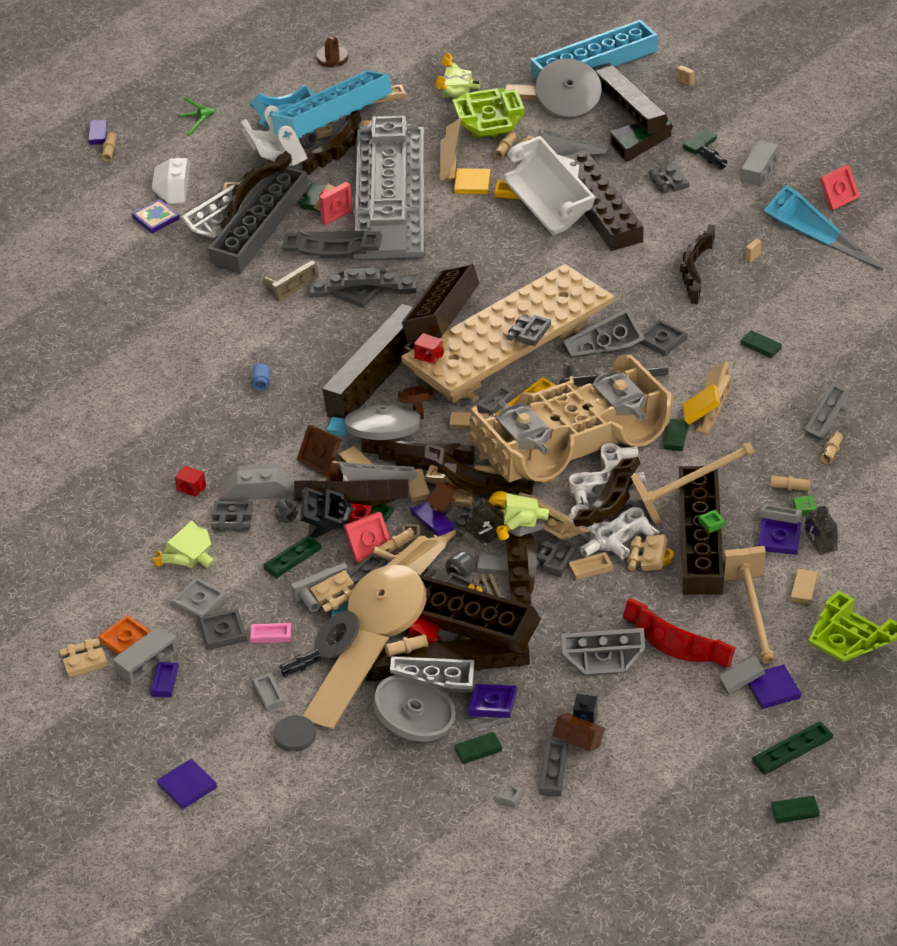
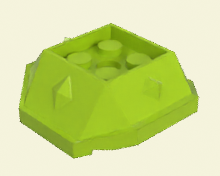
[452,88,525,139]

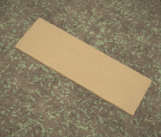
[303,630,389,729]

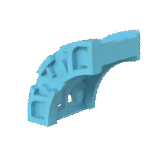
[249,85,315,129]

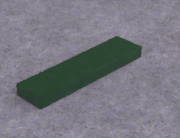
[752,721,833,775]

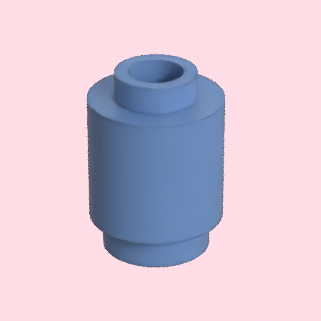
[251,364,270,391]

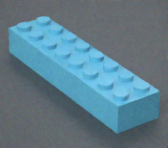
[531,19,658,81]
[271,70,392,139]

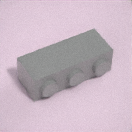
[741,140,780,186]
[113,626,177,685]

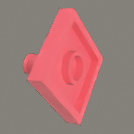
[819,165,860,210]
[319,182,352,225]
[344,512,390,563]

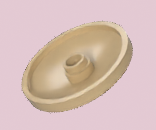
[348,565,426,637]

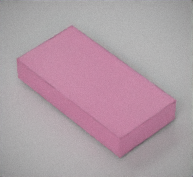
[250,623,292,643]

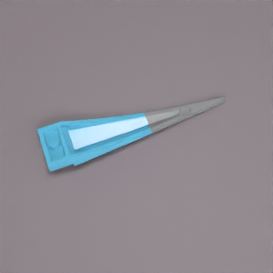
[764,185,883,269]

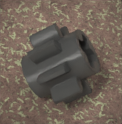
[274,499,299,523]

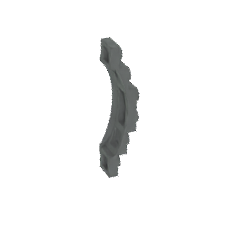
[282,230,382,258]
[310,266,416,297]

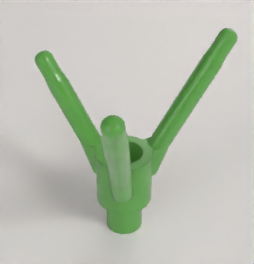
[179,97,215,136]

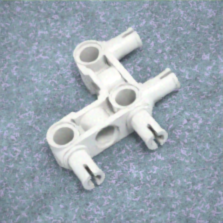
[569,443,646,508]
[567,504,660,560]

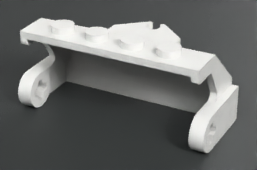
[241,106,308,167]
[503,136,595,236]

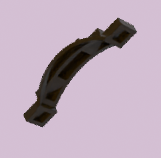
[302,110,361,175]
[220,150,292,231]
[680,224,715,304]
[361,438,475,470]
[422,443,534,496]
[573,457,641,527]
[294,479,410,508]
[503,522,537,605]

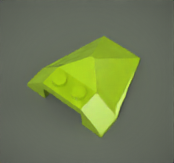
[808,590,897,662]

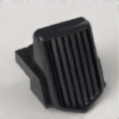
[300,487,353,538]

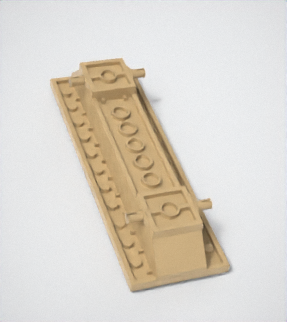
[401,264,615,403]

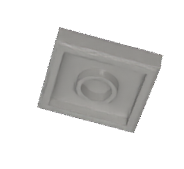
[171,577,227,619]

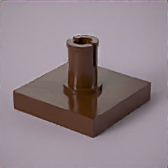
[296,425,341,473]

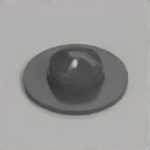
[315,611,360,659]

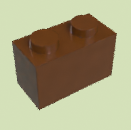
[427,480,461,512]
[552,713,605,752]

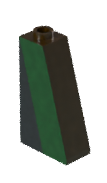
[610,120,673,162]

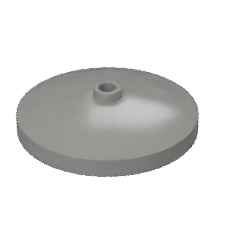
[535,59,601,119]
[345,405,421,440]
[373,675,456,742]

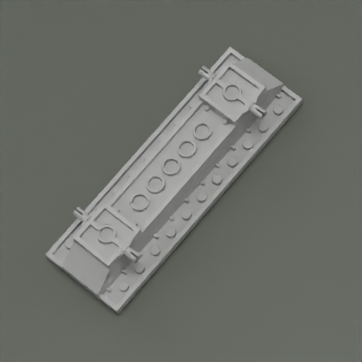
[354,116,424,260]

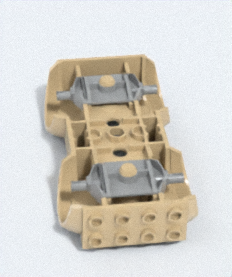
[468,354,673,482]

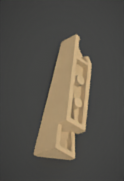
[440,118,461,181]
[694,362,731,434]
[518,492,589,540]
[386,535,446,575]

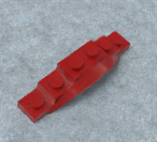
[622,598,736,668]

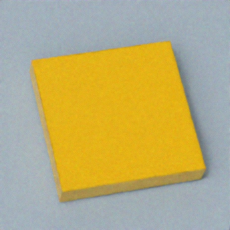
[454,168,491,194]
[683,383,720,425]

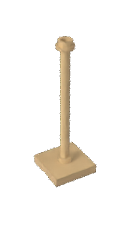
[631,442,755,525]
[723,546,775,664]

